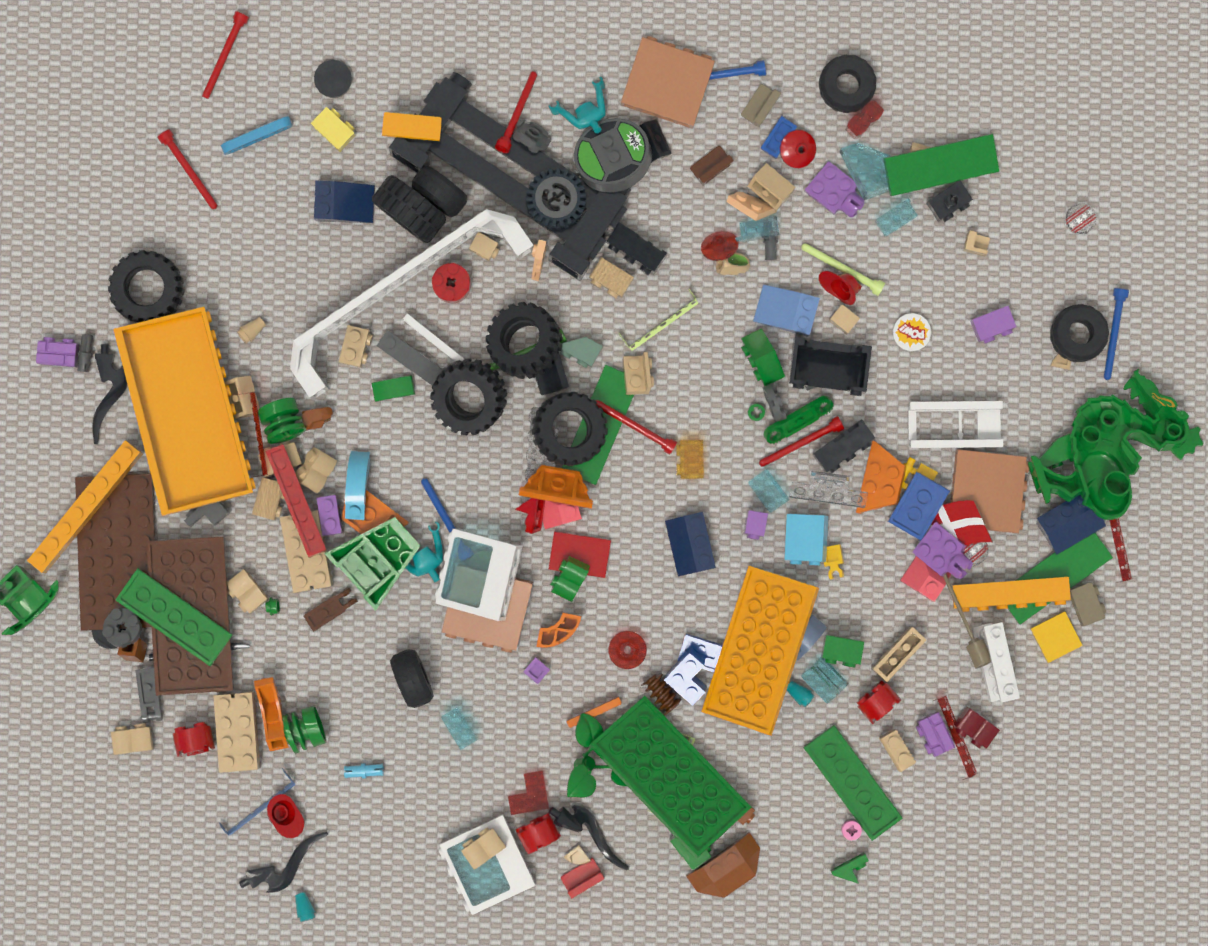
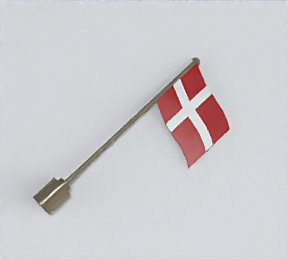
[925,500,993,669]

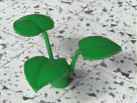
[567,713,627,798]

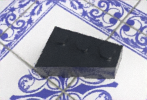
[606,222,667,276]
[812,419,875,474]

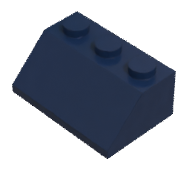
[1036,495,1106,555]
[665,512,716,577]

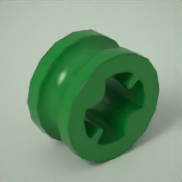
[748,404,765,421]

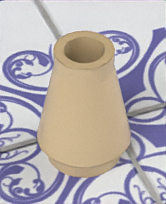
[237,317,266,344]

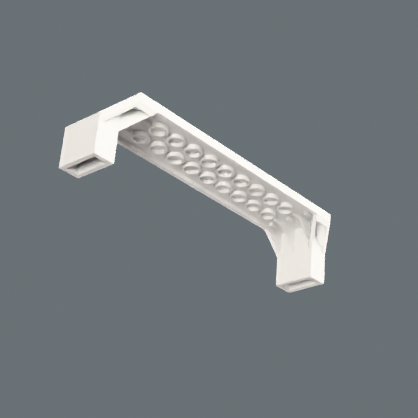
[290,209,534,400]

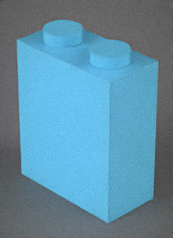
[784,514,828,566]

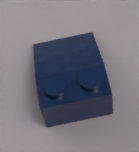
[314,180,375,224]

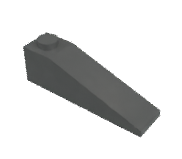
[376,330,443,385]

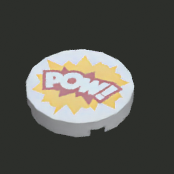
[892,313,931,352]

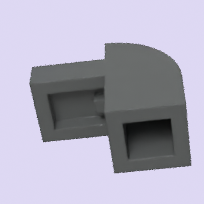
[184,502,230,527]

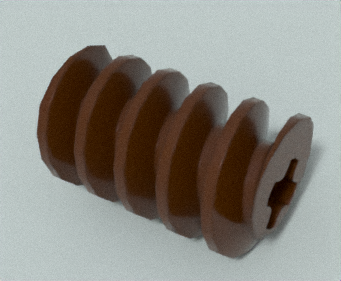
[641,673,682,716]

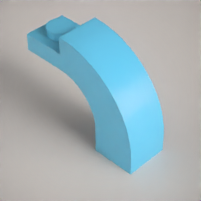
[345,451,370,520]

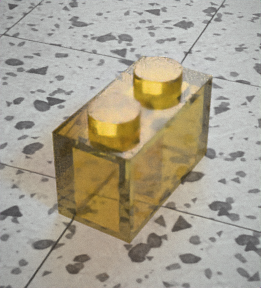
[676,440,704,480]

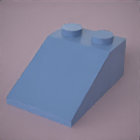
[753,285,820,337]

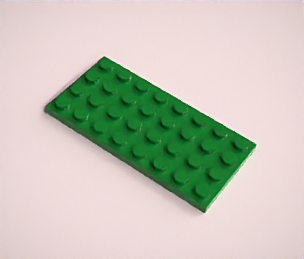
[589,696,752,859]

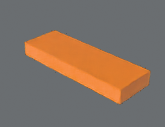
[566,696,622,728]

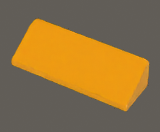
[382,112,442,141]

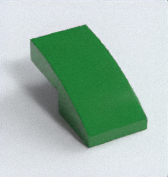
[372,376,415,402]

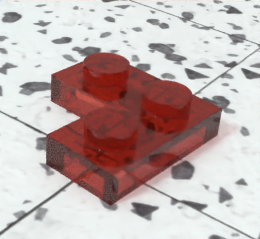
[508,770,549,815]

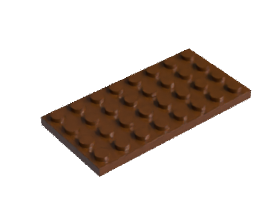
[75,474,155,631]
[146,537,234,696]

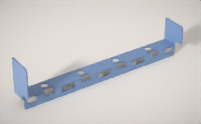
[219,768,295,836]

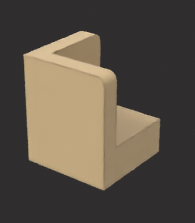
[963,230,990,257]
[829,305,860,335]

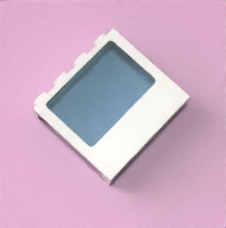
[435,528,523,621]
[438,814,536,915]

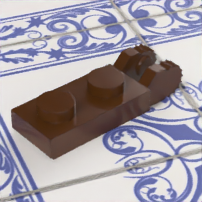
[303,588,358,632]

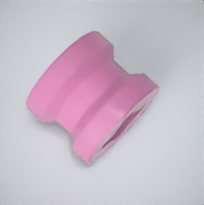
[841,820,862,841]

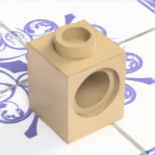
[469,232,500,262]

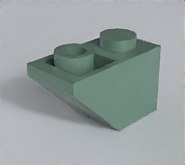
[560,337,603,368]

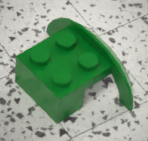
[0,565,59,635]

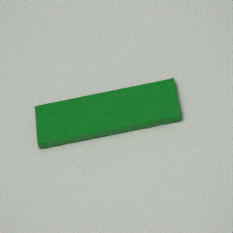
[883,134,1000,196]
[562,365,634,485]
[1008,533,1113,625]
[115,568,233,667]
[803,725,903,841]

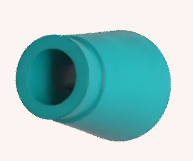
[786,681,815,708]
[295,892,316,922]

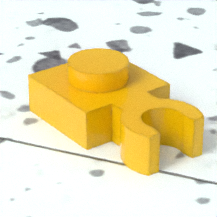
[824,544,844,580]

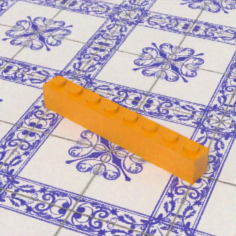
[27,440,143,573]

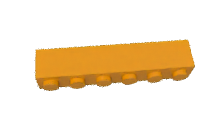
[952,577,1071,612]

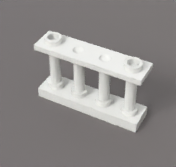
[972,622,1020,703]

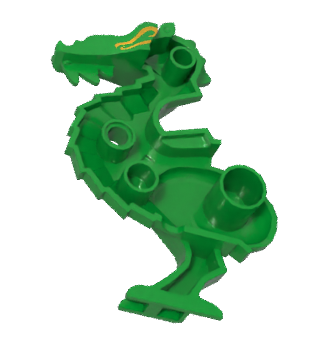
[1028,369,1204,520]

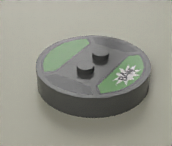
[574,118,652,192]

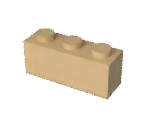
[871,626,926,682]

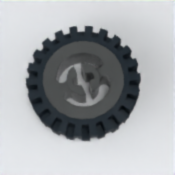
[526,168,586,230]

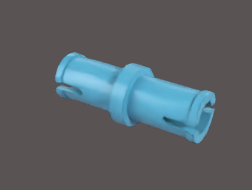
[344,763,384,779]

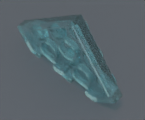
[840,143,890,200]

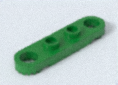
[763,396,834,444]

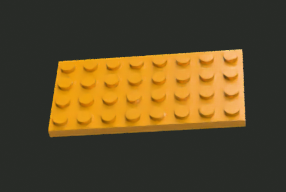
[701,566,819,736]

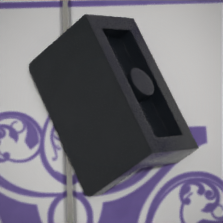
[639,119,672,163]
[535,352,569,396]

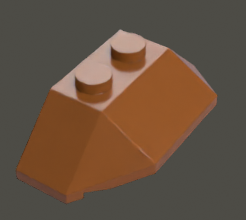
[686,832,760,898]

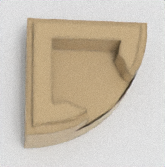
[1050,354,1071,370]
[564,845,591,865]

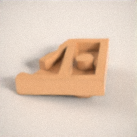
[726,191,777,221]
[531,240,547,281]

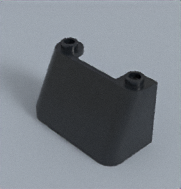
[789,337,872,396]

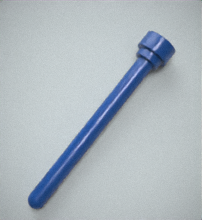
[709,60,766,80]
[1104,288,1129,380]
[421,478,475,562]

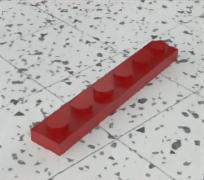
[265,444,327,558]

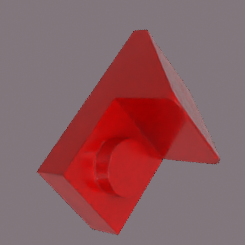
[515,498,546,534]

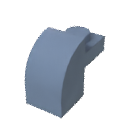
[796,615,827,660]

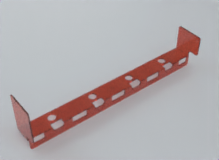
[236,392,268,477]
[1109,518,1132,582]
[933,695,977,780]

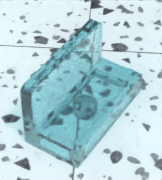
[875,198,918,237]
[736,216,780,242]
[748,469,790,513]
[801,657,849,703]

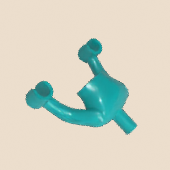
[548,77,606,133]
[405,521,443,583]

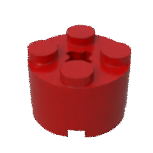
[432,263,471,303]
[857,680,902,724]
[172,722,215,757]
[515,813,561,854]

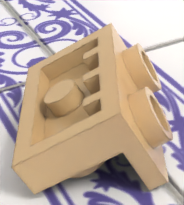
[339,325,373,368]
[622,352,654,395]

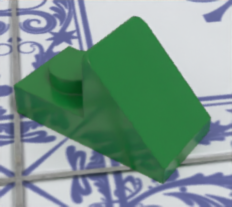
[830,852,869,884]

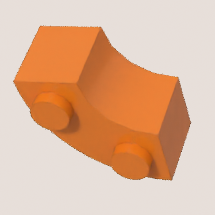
[536,613,582,648]

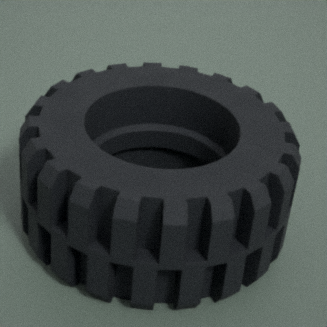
[372,175,446,243]
[108,250,184,323]
[485,302,563,379]
[430,358,507,436]
[531,392,608,466]

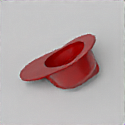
[819,271,862,305]
[267,794,304,838]

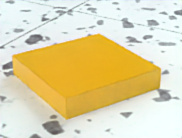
[1030,611,1083,663]

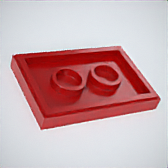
[548,532,611,578]

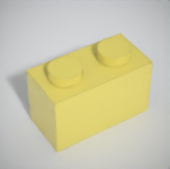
[311,107,356,152]

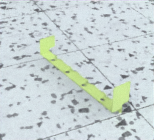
[618,289,698,351]

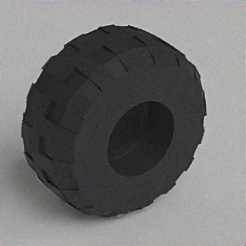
[819,54,876,113]
[412,166,467,217]
[1050,304,1109,362]
[390,649,434,708]

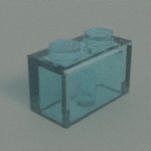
[441,707,478,750]

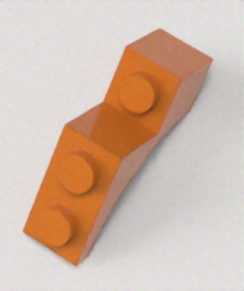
[254,677,289,751]

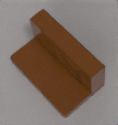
[690,145,734,186]

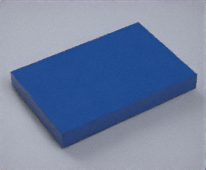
[888,472,950,541]

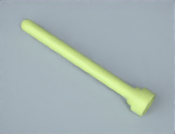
[801,243,886,296]

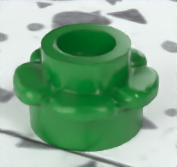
[265,597,280,616]

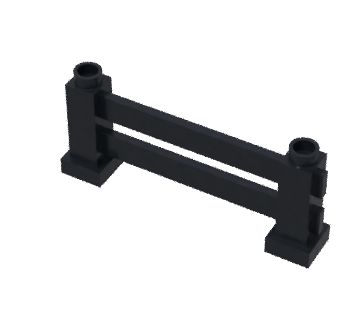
[389,72,631,281]

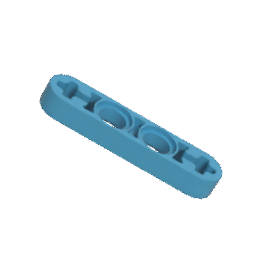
[221,116,293,155]

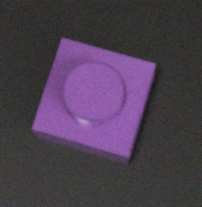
[524,657,550,684]

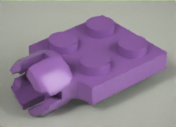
[804,161,865,218]
[912,522,973,579]

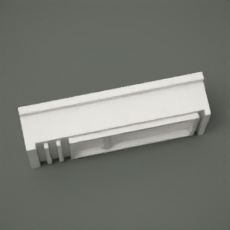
[908,401,1003,448]

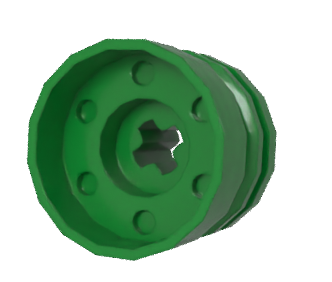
[257,398,306,444]
[282,705,327,754]

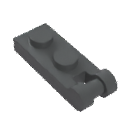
[135,667,163,723]

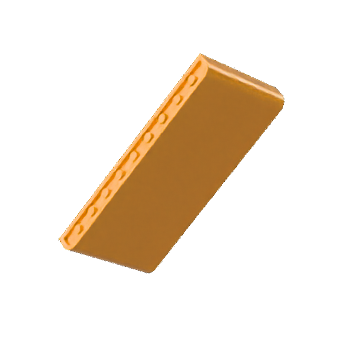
[113,307,256,517]

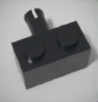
[926,180,973,222]

